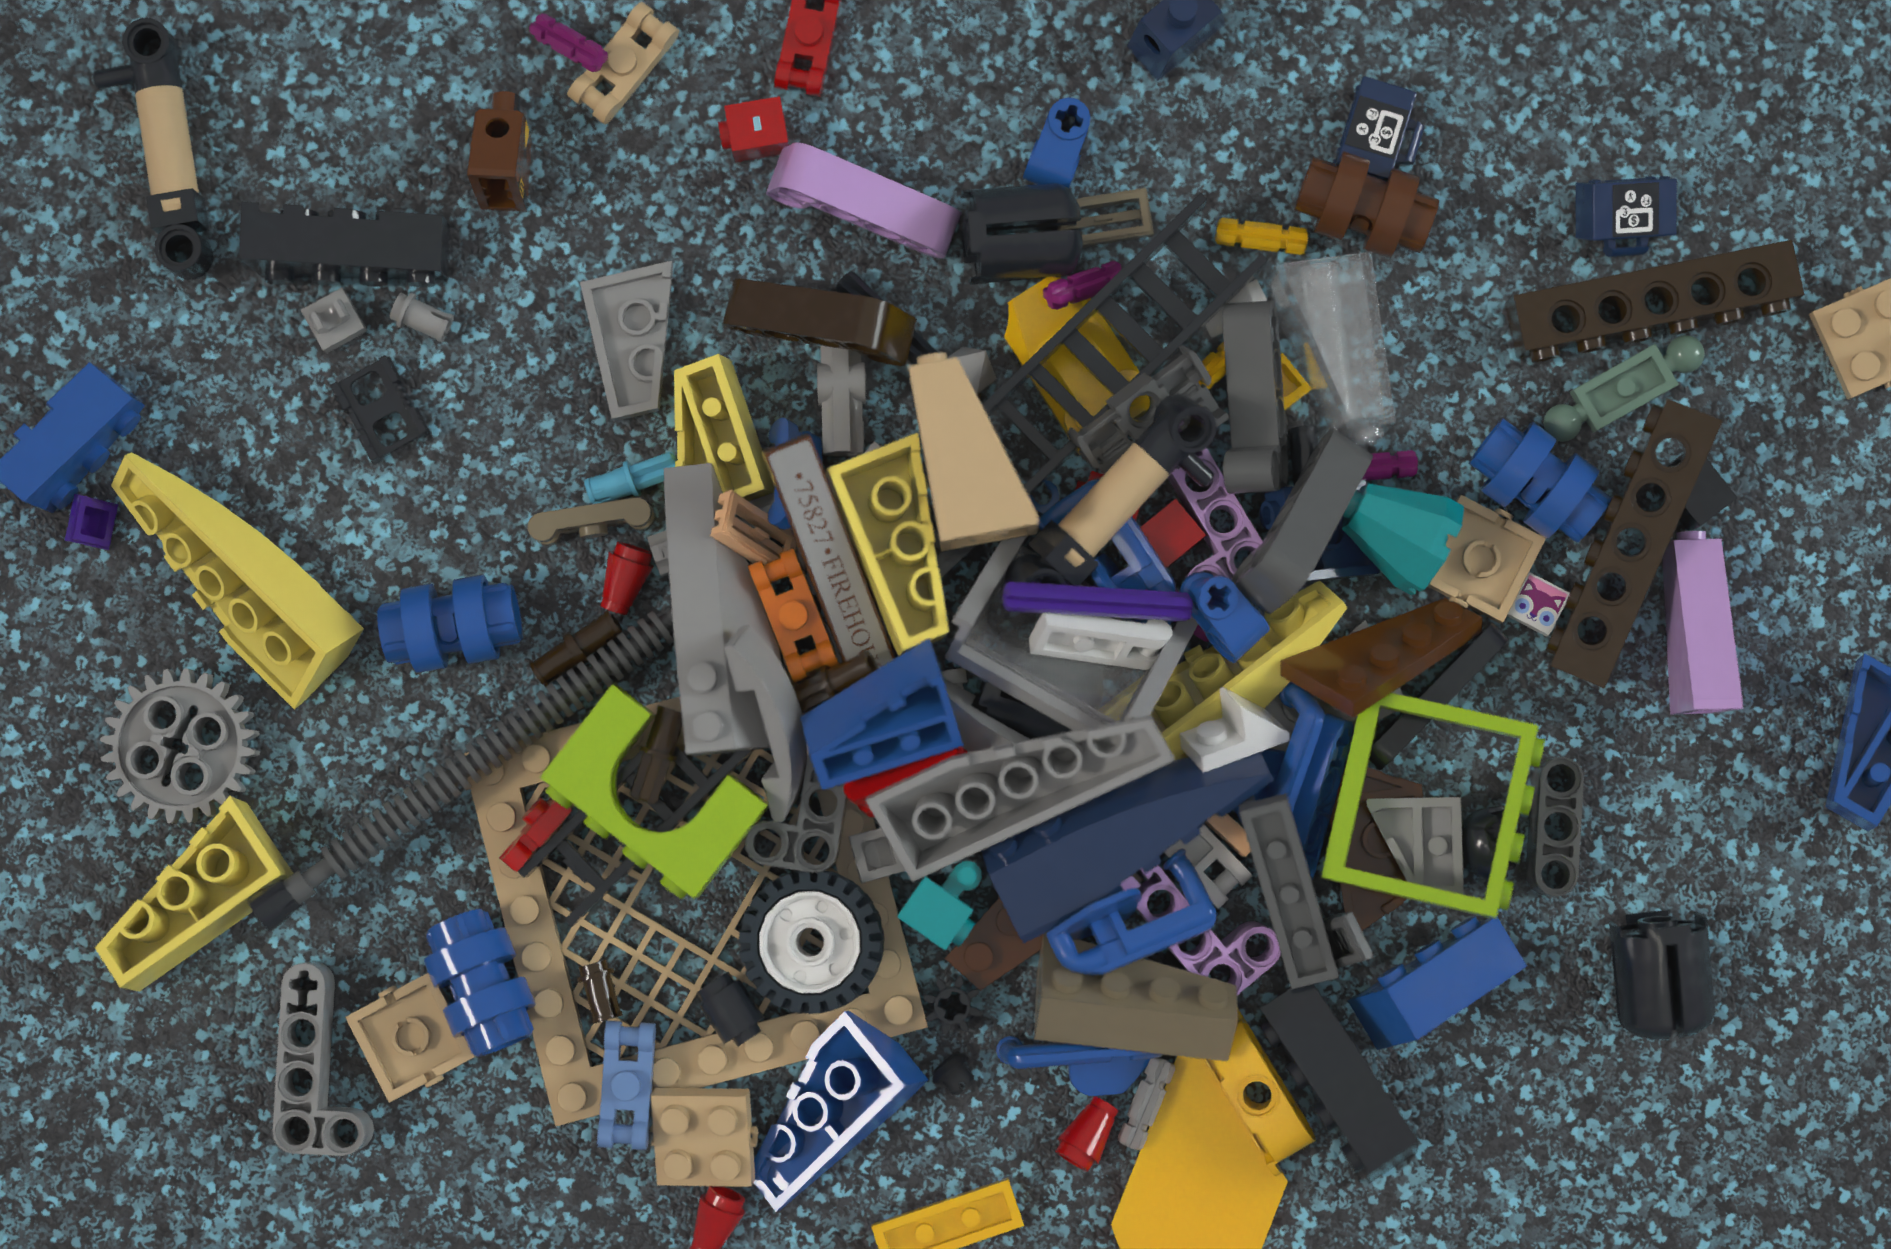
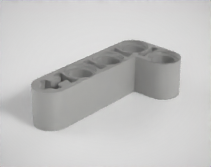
[272,961,374,1156]

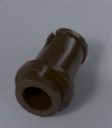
[577,960,623,1024]

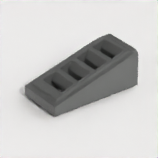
[1323,912,1373,968]

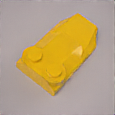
[1004,276,1150,455]

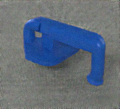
[1038,479,1177,625]
[1234,682,1325,827]
[1046,848,1217,975]
[996,1036,1164,1096]

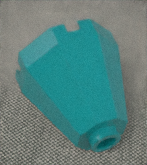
[1342,483,1464,596]

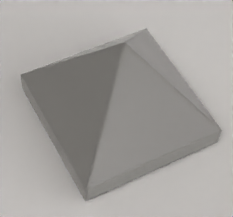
[947,346,997,395]

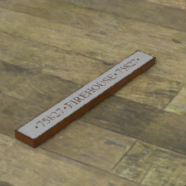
[762,433,895,668]

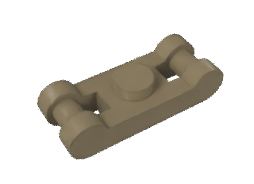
[528,498,655,546]

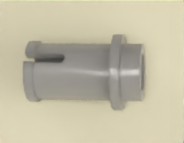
[389,292,454,343]

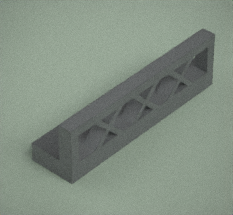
[1239,793,1339,989]

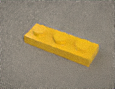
[871,1178,1024,1249]

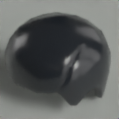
[1462,805,1516,881]

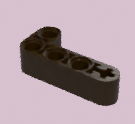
[722,278,917,366]

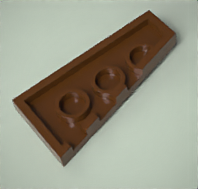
[1281,598,1483,718]
[945,873,1143,991]

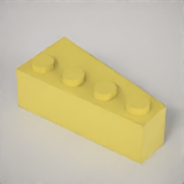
[95,796,293,992]

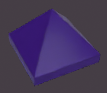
[65,494,119,550]

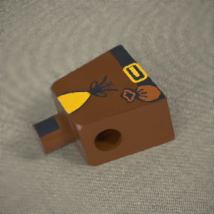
[467,91,532,212]

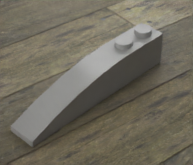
[664,463,782,756]
[866,715,1174,882]

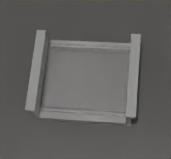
[945,536,1198,731]

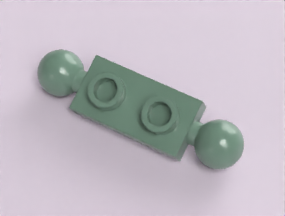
[1543,335,1705,442]

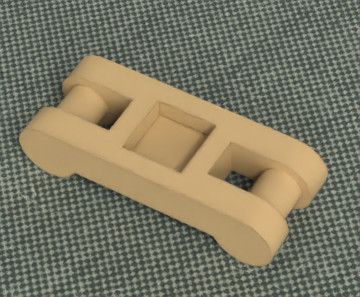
[567,2,680,125]

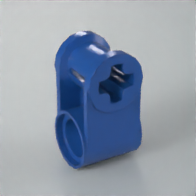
[1022,97,1091,188]
[1180,572,1270,663]

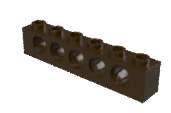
[1505,240,1805,363]
[1545,398,1723,689]

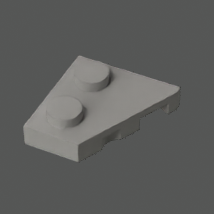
[1367,797,1464,894]

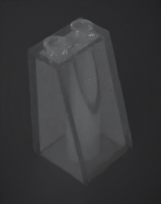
[1265,252,1396,447]

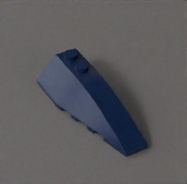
[981,752,1274,943]

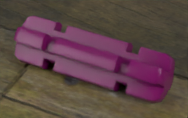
[529,14,608,72]
[1043,261,1122,310]
[1362,450,1418,481]

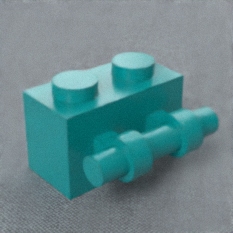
[897,861,982,950]

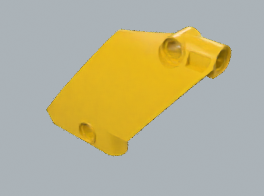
[1111,1007,1316,1249]

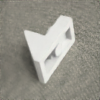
[1180,687,1290,773]

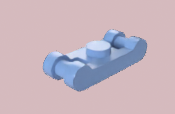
[597,1020,656,1150]

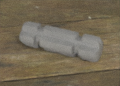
[1118,1057,1175,1150]

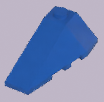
[754,1010,928,1212]

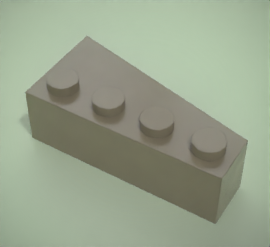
[1034,931,1238,1061]

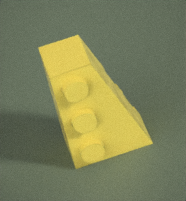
[674,354,775,501]

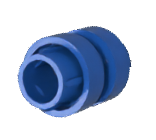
[1468,418,1612,543]
[377,574,523,673]
[424,909,536,1057]

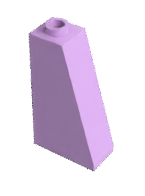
[1663,531,1743,715]

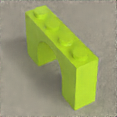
[540,684,769,899]

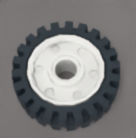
[739,870,885,1014]

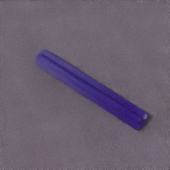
[1002,582,1193,621]

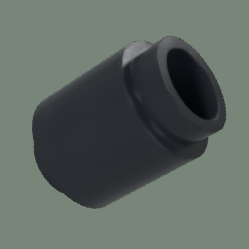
[696,971,764,1047]

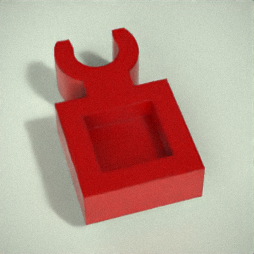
[499,797,572,872]

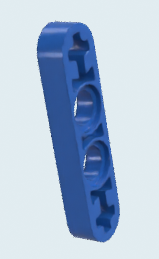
[1292,713,1354,880]

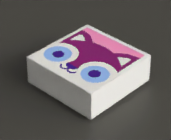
[1507,572,1570,636]

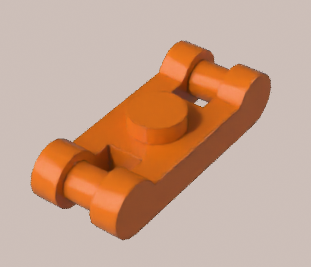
[748,548,839,683]

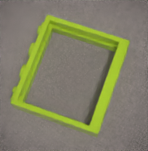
[1321,693,1545,919]

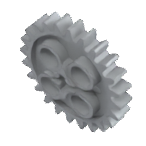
[100,668,260,824]

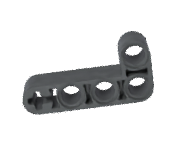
[1222,300,1289,494]
[1231,428,1373,615]
[745,752,848,872]

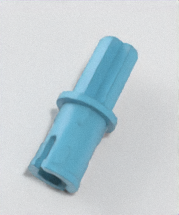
[584,452,677,504]

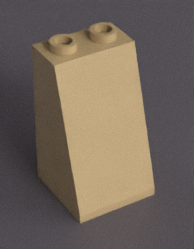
[908,353,1039,552]

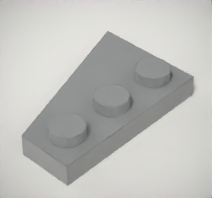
[580,261,674,422]

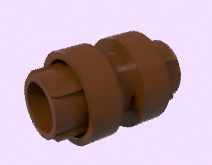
[1294,151,1440,258]

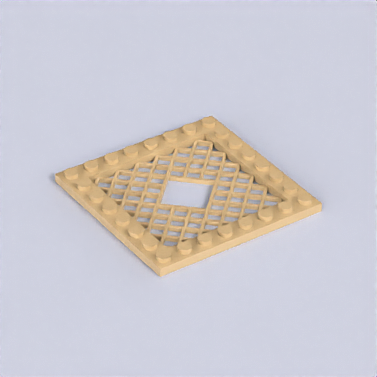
[464,668,928,1127]

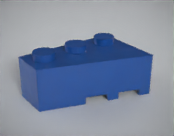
[0,362,146,513]
[800,638,963,790]
[1825,653,1891,832]
[1347,916,1527,1050]

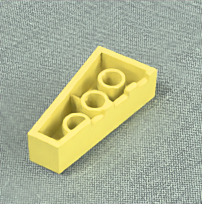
[825,433,949,657]

